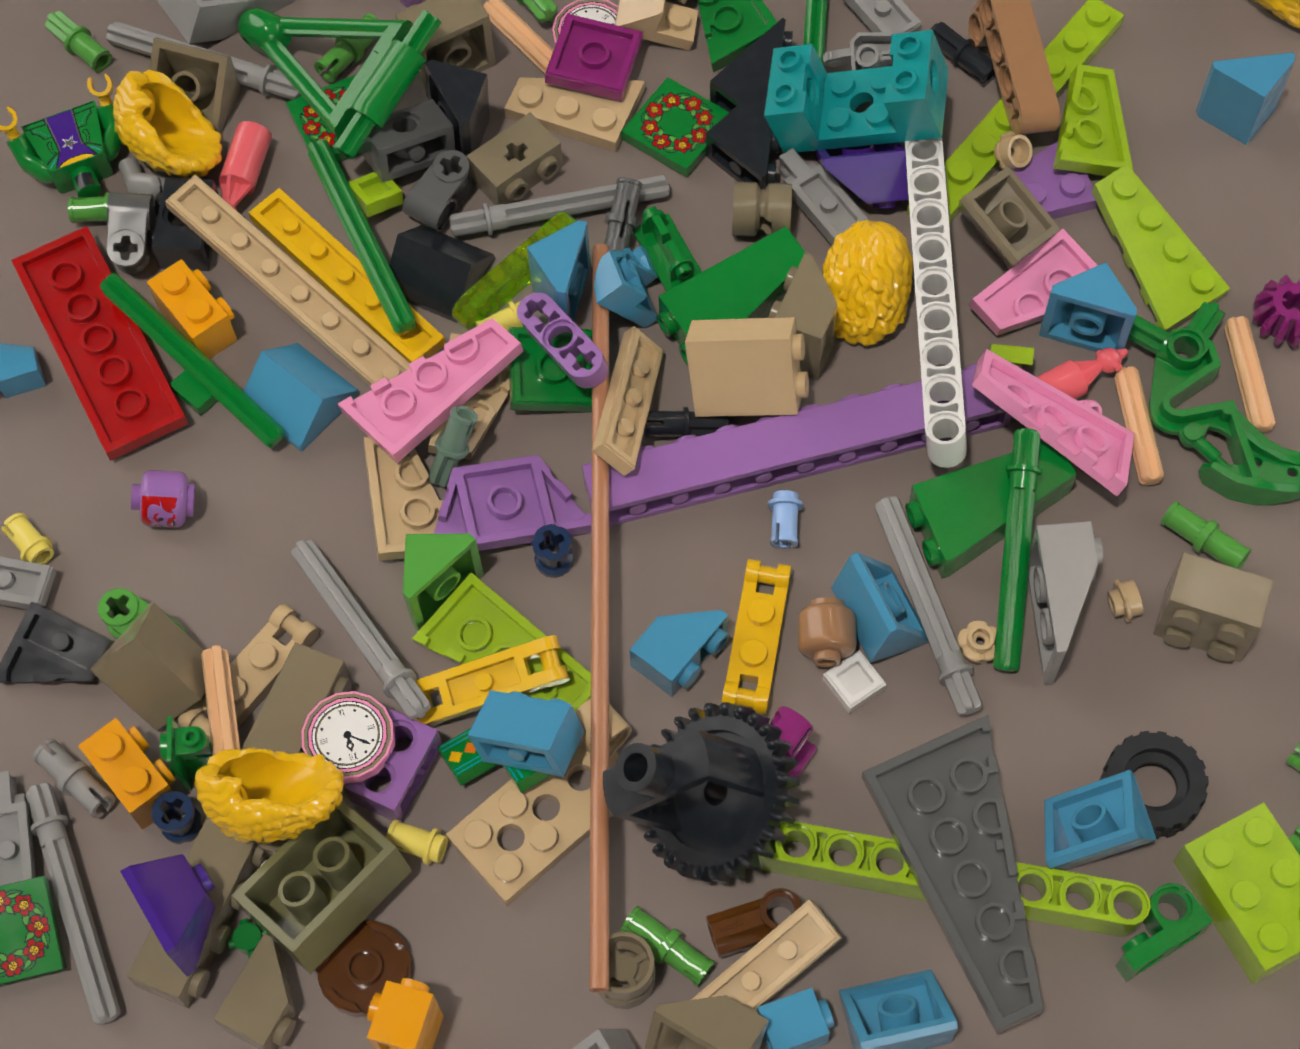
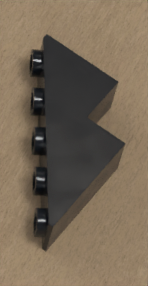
[706,18,793,189]

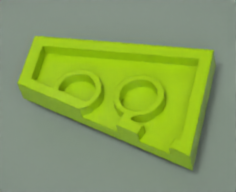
[1053,64,1133,176]

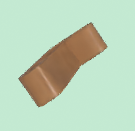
[968,0,1060,135]

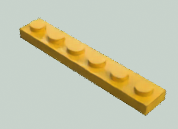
[248,188,446,363]

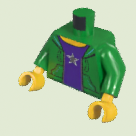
[0,73,122,197]

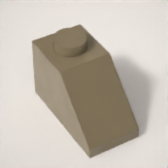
[213,934,296,1049]

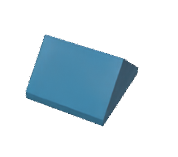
[1196,52,1295,145]
[527,220,591,322]
[1039,262,1137,352]
[244,343,360,452]
[831,552,929,663]
[1044,769,1157,869]
[839,969,958,1049]

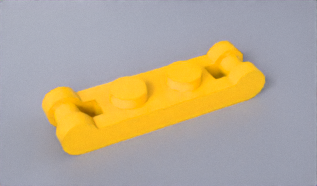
[722,559,792,715]
[414,635,570,727]

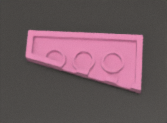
[337,318,523,463]
[971,349,1135,496]

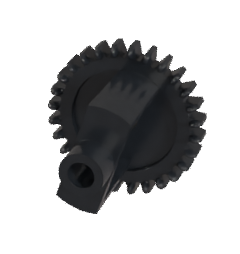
[603,702,800,883]

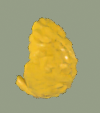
[113,70,223,178]
[822,220,913,346]
[194,748,344,844]

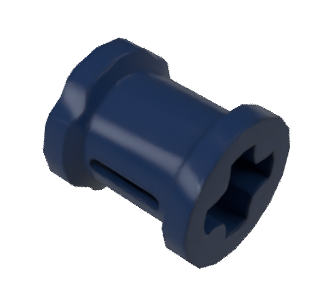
[532,524,574,578]
[151,791,202,844]

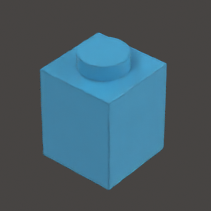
[757,988,834,1049]

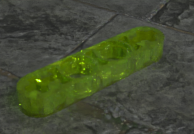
[452,211,577,331]

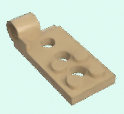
[445,698,632,906]

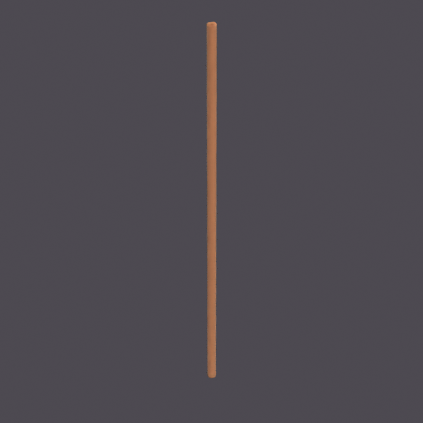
[589,244,609,993]

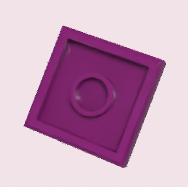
[545,13,643,102]

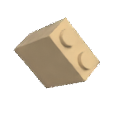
[685,317,809,417]

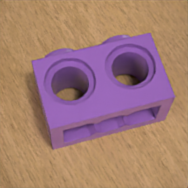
[345,708,442,822]

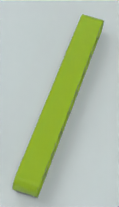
[758,821,1151,937]

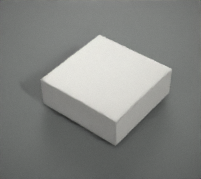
[822,650,887,714]

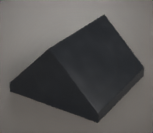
[425,60,489,156]
[389,225,495,323]

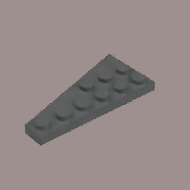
[861,715,1043,1034]

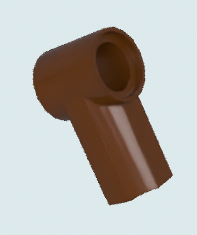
[706,888,802,958]

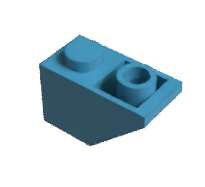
[629,610,730,697]

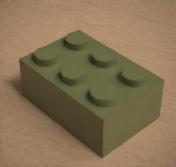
[231,800,412,975]

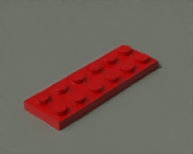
[11,226,188,461]

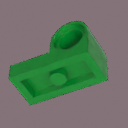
[1115,883,1213,982]

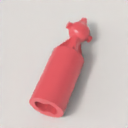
[219,121,272,212]
[1037,348,1128,399]

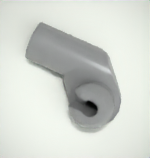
[118,157,165,201]

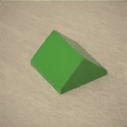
[403,533,484,632]

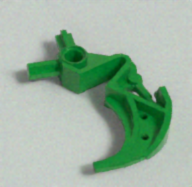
[1128,301,1300,505]

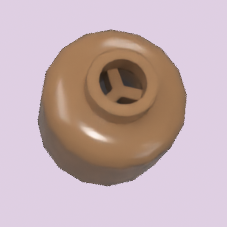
[798,597,856,667]

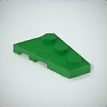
[697,0,777,72]

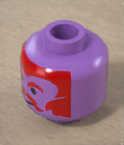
[131,470,195,528]

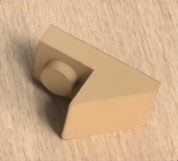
[615,0,698,51]

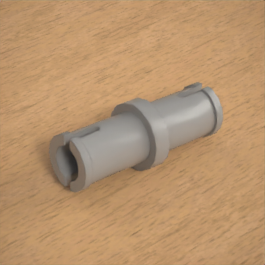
[33,739,116,818]

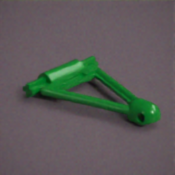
[238,7,442,160]

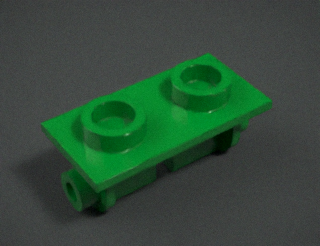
[632,206,702,291]
[159,716,213,790]

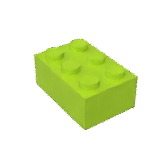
[1173,802,1300,985]

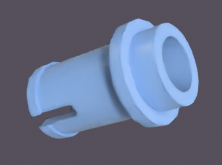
[768,490,803,549]

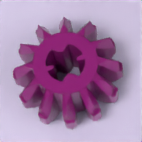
[1252,274,1300,349]

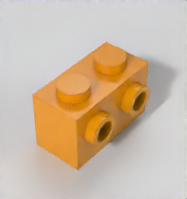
[147,259,238,359]
[78,718,176,830]
[367,978,444,1049]

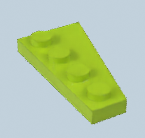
[1091,164,1230,333]
[412,573,591,711]

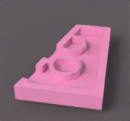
[969,229,1098,336]

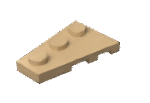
[363,437,443,561]

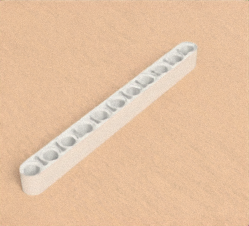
[905,138,967,468]

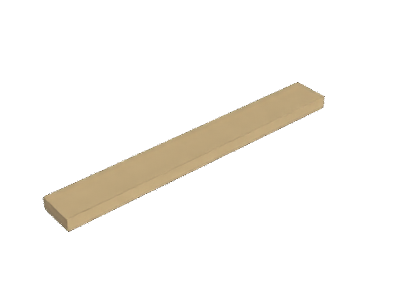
[165,175,410,388]

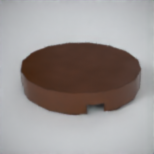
[317,920,412,1017]

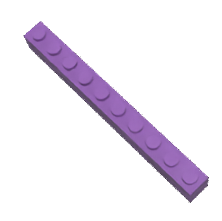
[582,363,1012,527]

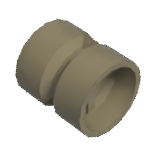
[732,182,792,236]
[598,931,656,1009]

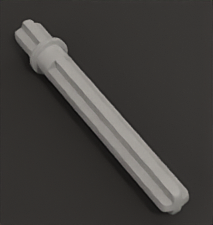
[106,22,301,100]
[449,175,670,237]
[875,496,982,716]
[291,540,431,720]
[26,783,121,1024]

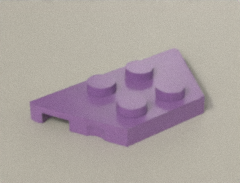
[434,455,591,551]

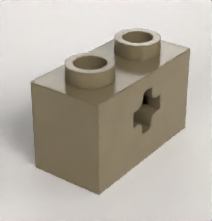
[466,112,563,205]

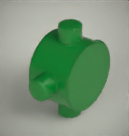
[228,918,267,958]

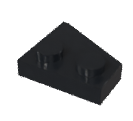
[0,602,115,683]

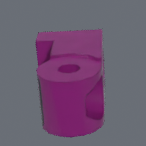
[770,706,817,779]

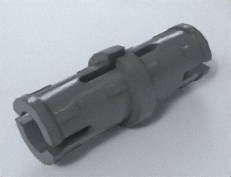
[604,177,643,252]

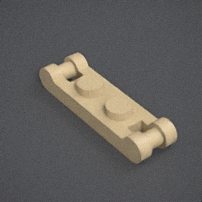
[178,603,320,742]

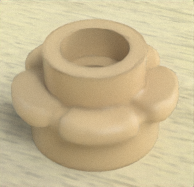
[994,131,1033,170]
[1107,579,1143,622]
[957,621,996,664]

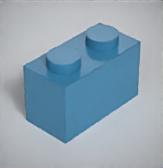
[468,690,585,777]

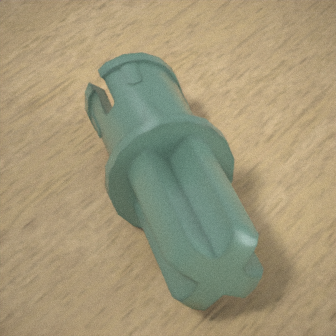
[429,405,478,488]

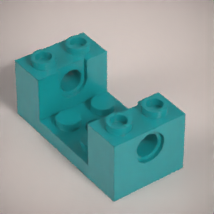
[764,30,949,153]

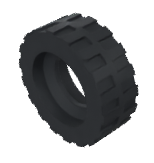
[1100,731,1209,840]

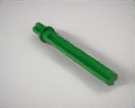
[993,428,1042,672]

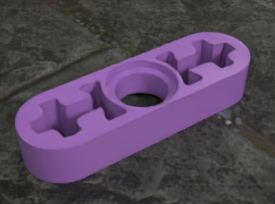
[517,293,609,388]

